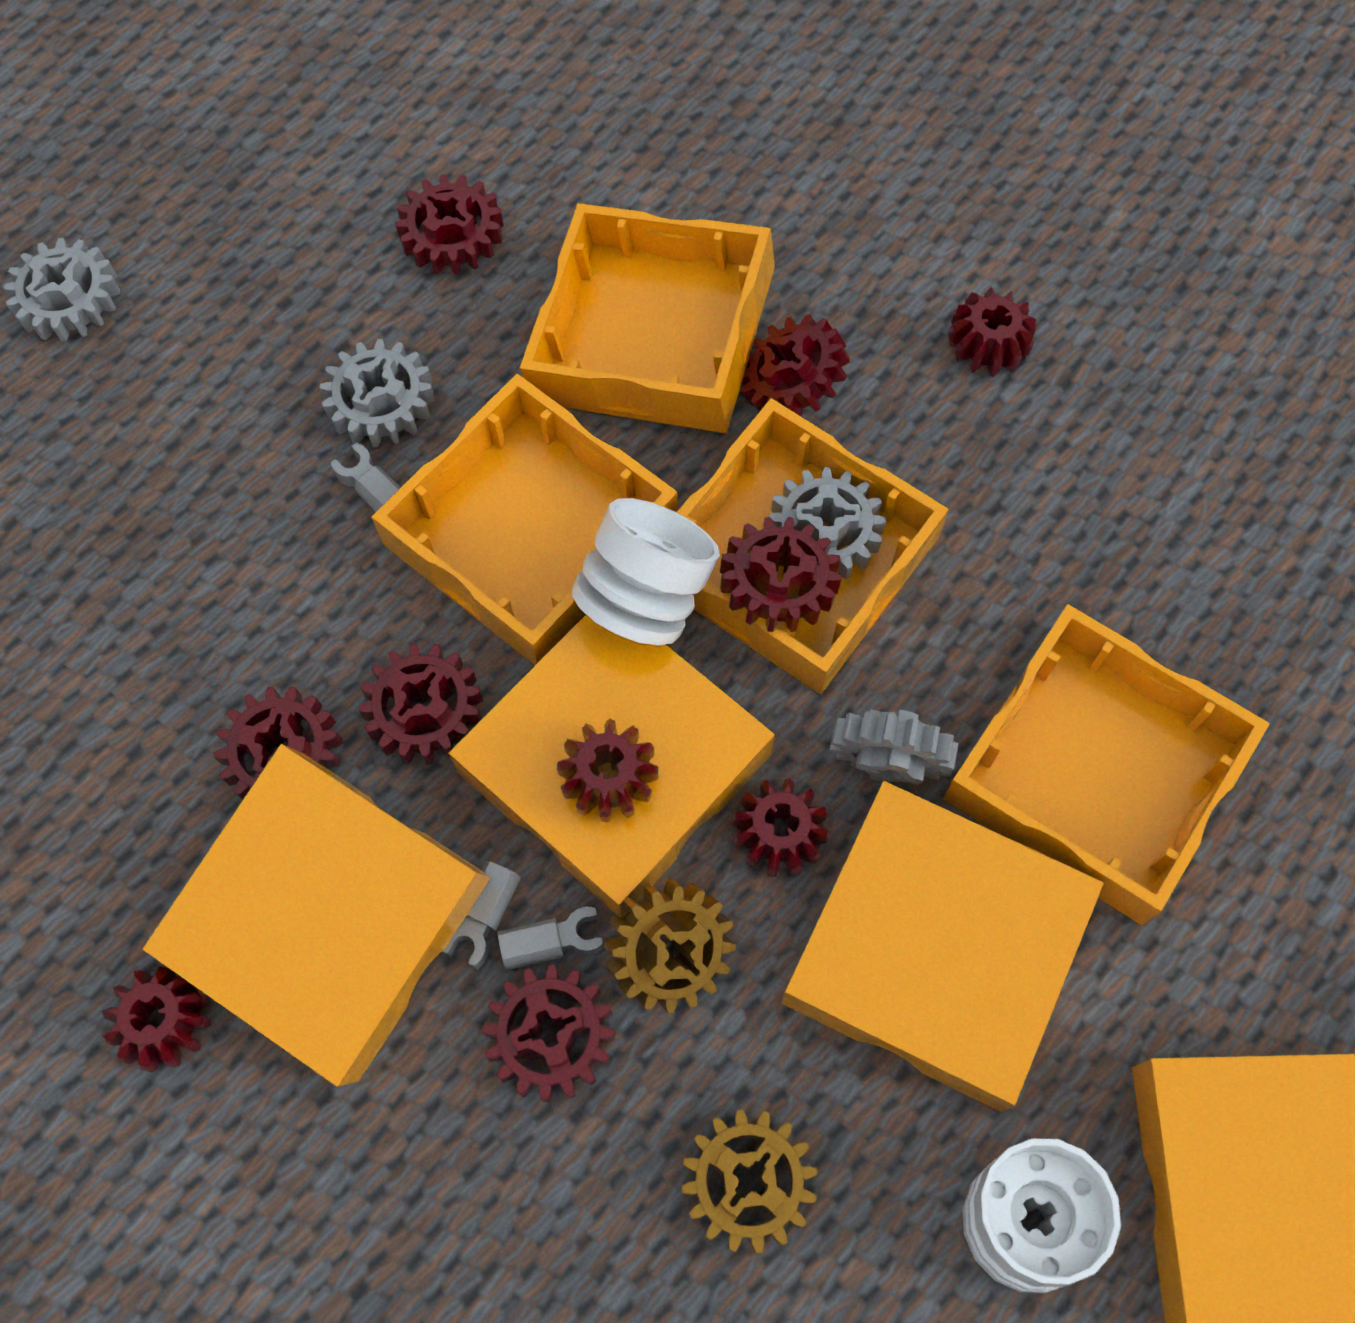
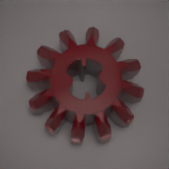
[948,287,1037,377]
[557,718,659,823]
[732,778,830,877]
[102,965,212,1072]

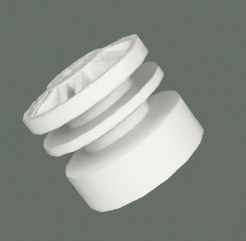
[572,498,720,645]
[963,1138,1121,1293]

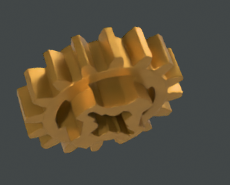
[604,879,736,1013]
[681,1109,818,1254]

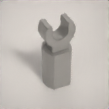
[331,443,401,512]
[442,861,521,970]
[498,906,604,971]

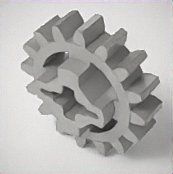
[3,238,120,342]
[320,339,435,447]
[769,467,886,579]
[830,709,959,785]

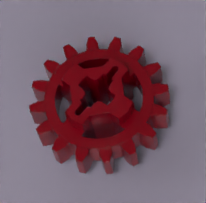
[395,174,504,275]
[741,314,850,416]
[720,517,842,632]
[359,643,483,765]
[214,687,342,800]
[482,965,616,1102]

